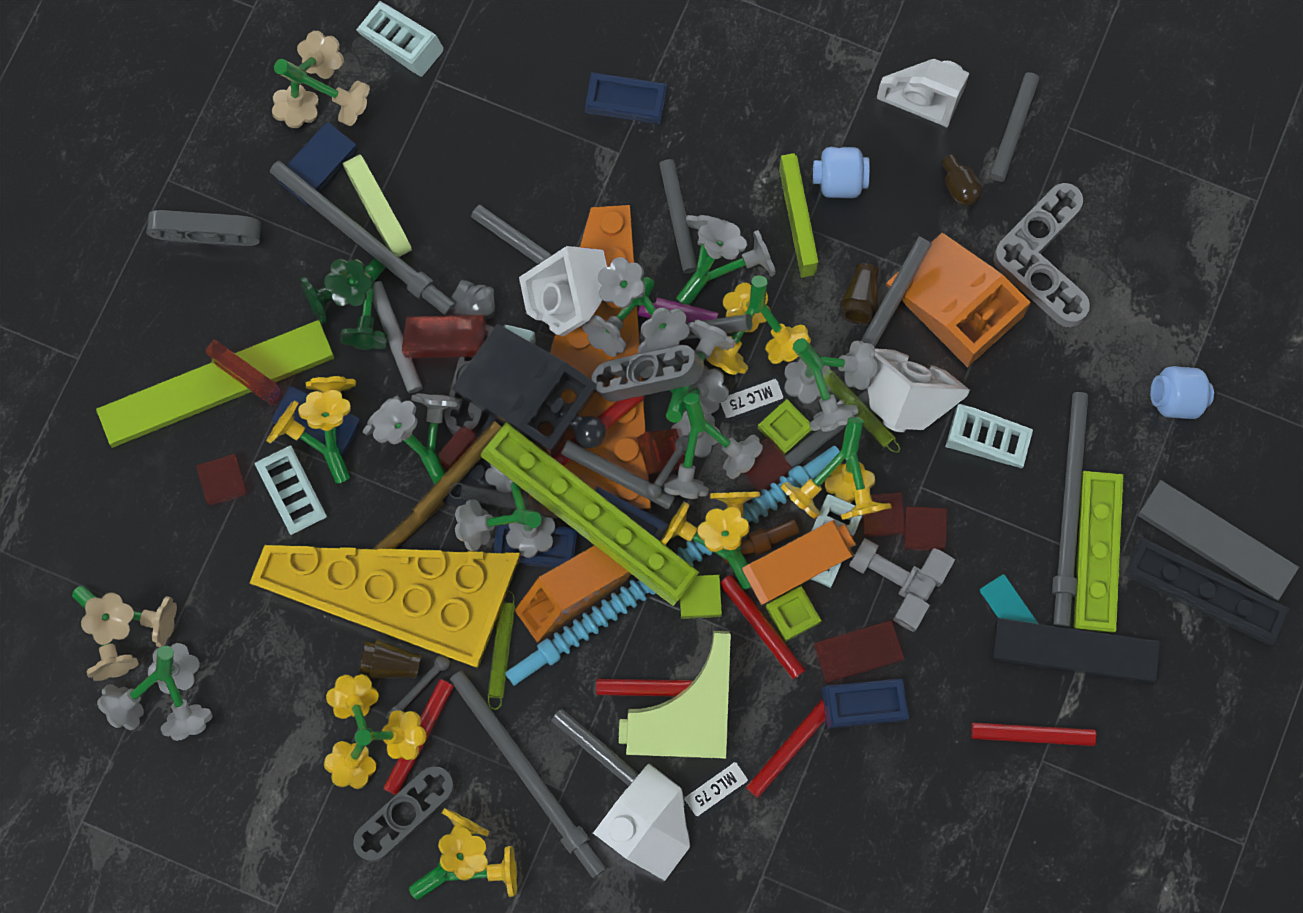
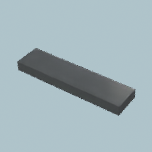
[1137,480,1299,602]

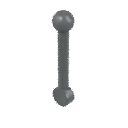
[646,436,689,499]
[386,655,450,720]

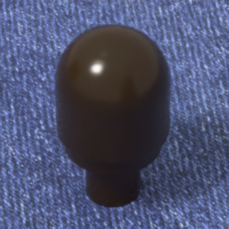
[941,154,982,206]

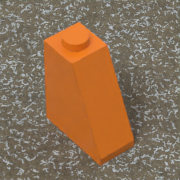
[742,520,857,605]
[514,545,631,643]

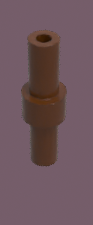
[722,519,799,565]

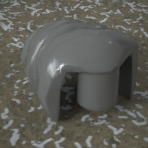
[450,279,495,326]

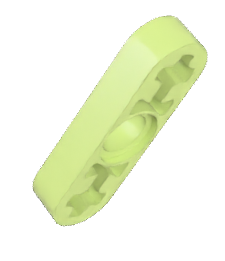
[343,154,412,257]

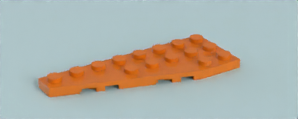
[529,205,651,518]

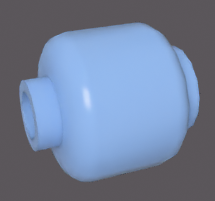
[813,147,869,198]
[1150,366,1214,419]

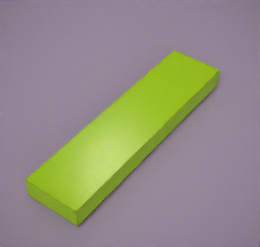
[1073,471,1123,634]

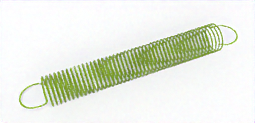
[823,367,900,452]
[488,591,515,710]

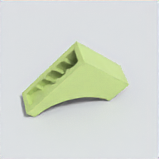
[619,631,731,758]

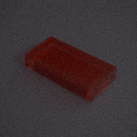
[402,315,486,358]
[205,339,283,406]
[813,620,904,684]

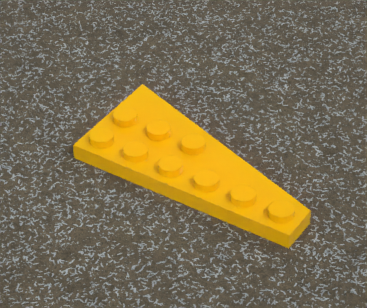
[250,545,521,668]

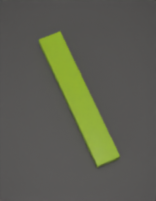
[96,320,335,448]
[480,422,699,606]

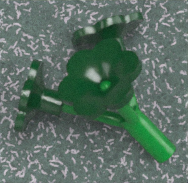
[300,258,388,350]

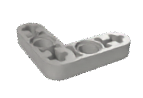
[993,183,1090,327]

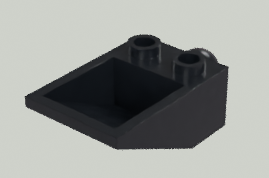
[452,324,607,456]

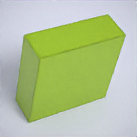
[758,399,812,456]
[680,575,722,619]
[766,586,821,642]

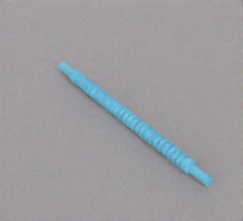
[505,445,840,686]

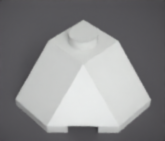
[877,59,969,127]
[519,246,607,336]
[867,349,970,432]
[593,763,690,881]

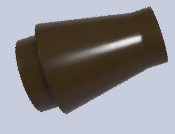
[839,263,879,324]
[359,639,421,679]

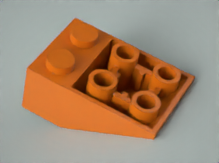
[885,233,1031,368]

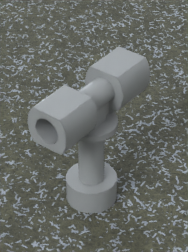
[849,538,955,632]

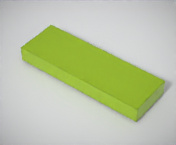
[779,153,818,278]

